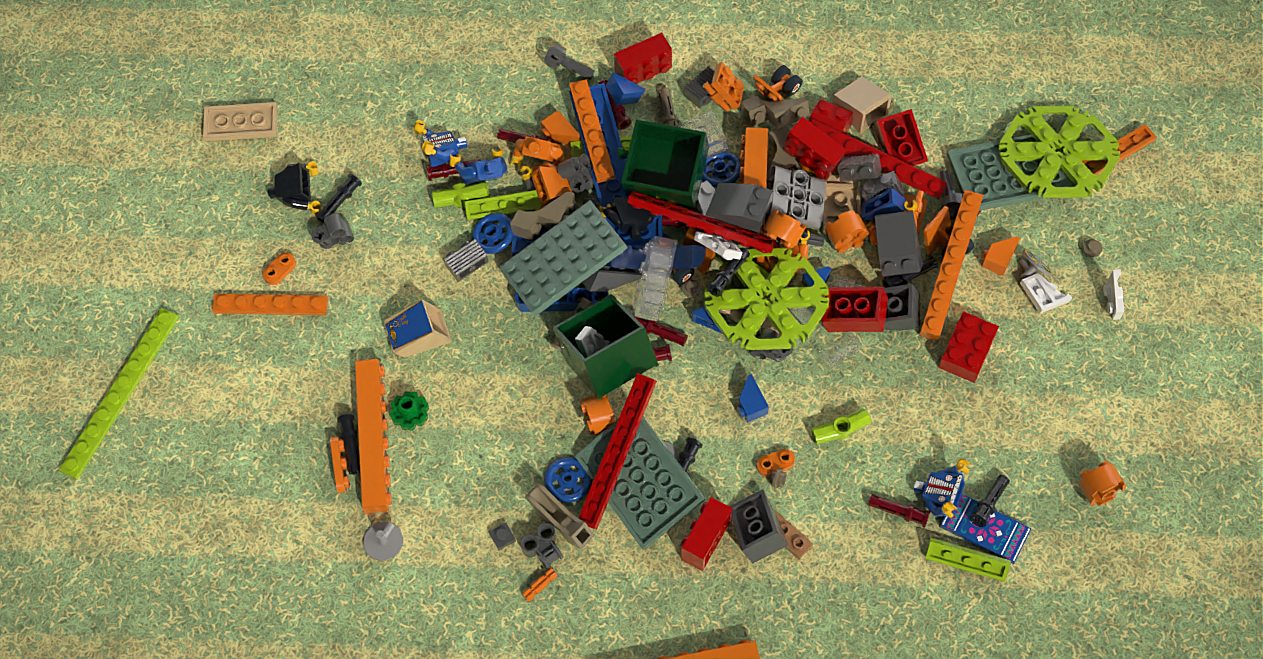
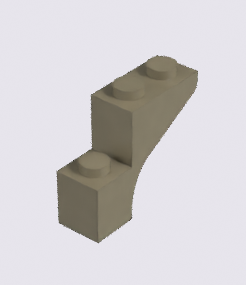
[740,96,810,129]
[766,126,798,188]
[510,192,577,241]
[525,483,595,550]

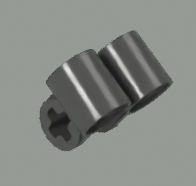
[557,154,594,193]
[311,214,354,249]
[750,328,793,362]
[521,523,563,569]

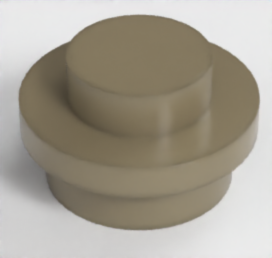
[1083,239,1103,257]
[682,279,701,298]
[770,468,787,488]

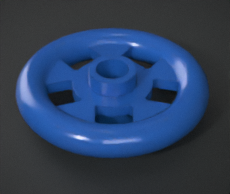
[702,151,740,188]
[472,213,514,254]
[544,457,592,503]

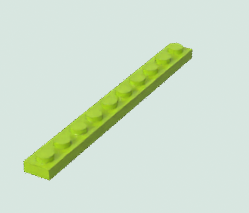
[59,308,179,480]

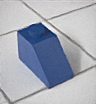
[862,188,906,221]
[737,374,769,423]

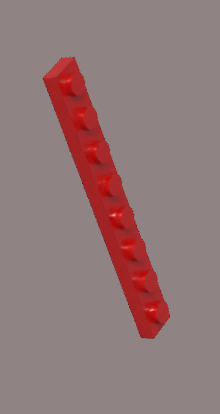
[811,119,947,200]
[627,191,776,253]
[578,373,657,530]

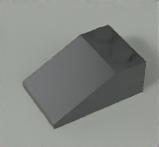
[706,183,773,233]
[875,210,923,276]
[582,265,643,292]
[884,284,920,331]
[730,489,788,564]

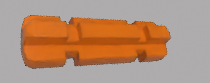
[522,568,557,601]

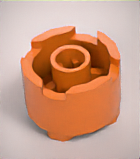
[763,208,807,248]
[825,210,869,254]
[580,395,615,435]
[1078,461,1127,506]

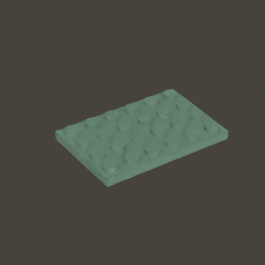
[947,134,1076,211]
[499,200,628,317]
[575,416,706,550]

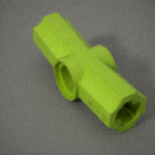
[432,180,490,208]
[811,407,872,445]

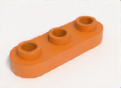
[330,436,350,493]

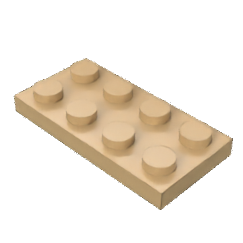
[203,102,278,141]

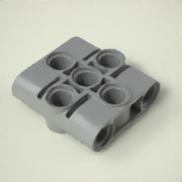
[767,166,826,229]

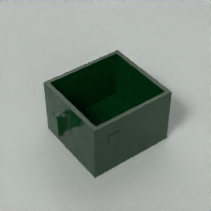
[617,119,709,210]
[553,294,659,400]

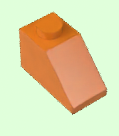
[540,110,580,145]
[981,236,1020,276]

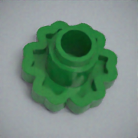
[389,391,429,431]

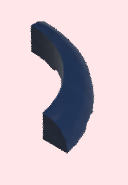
[605,245,706,269]

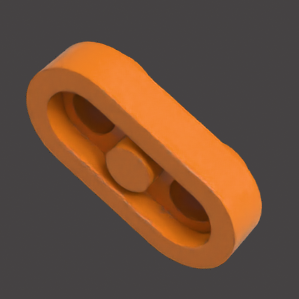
[263,253,296,285]
[757,449,795,477]

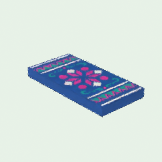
[940,494,1031,565]

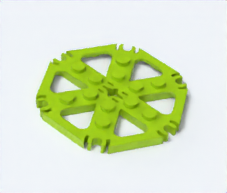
[998,106,1120,198]
[705,248,829,350]

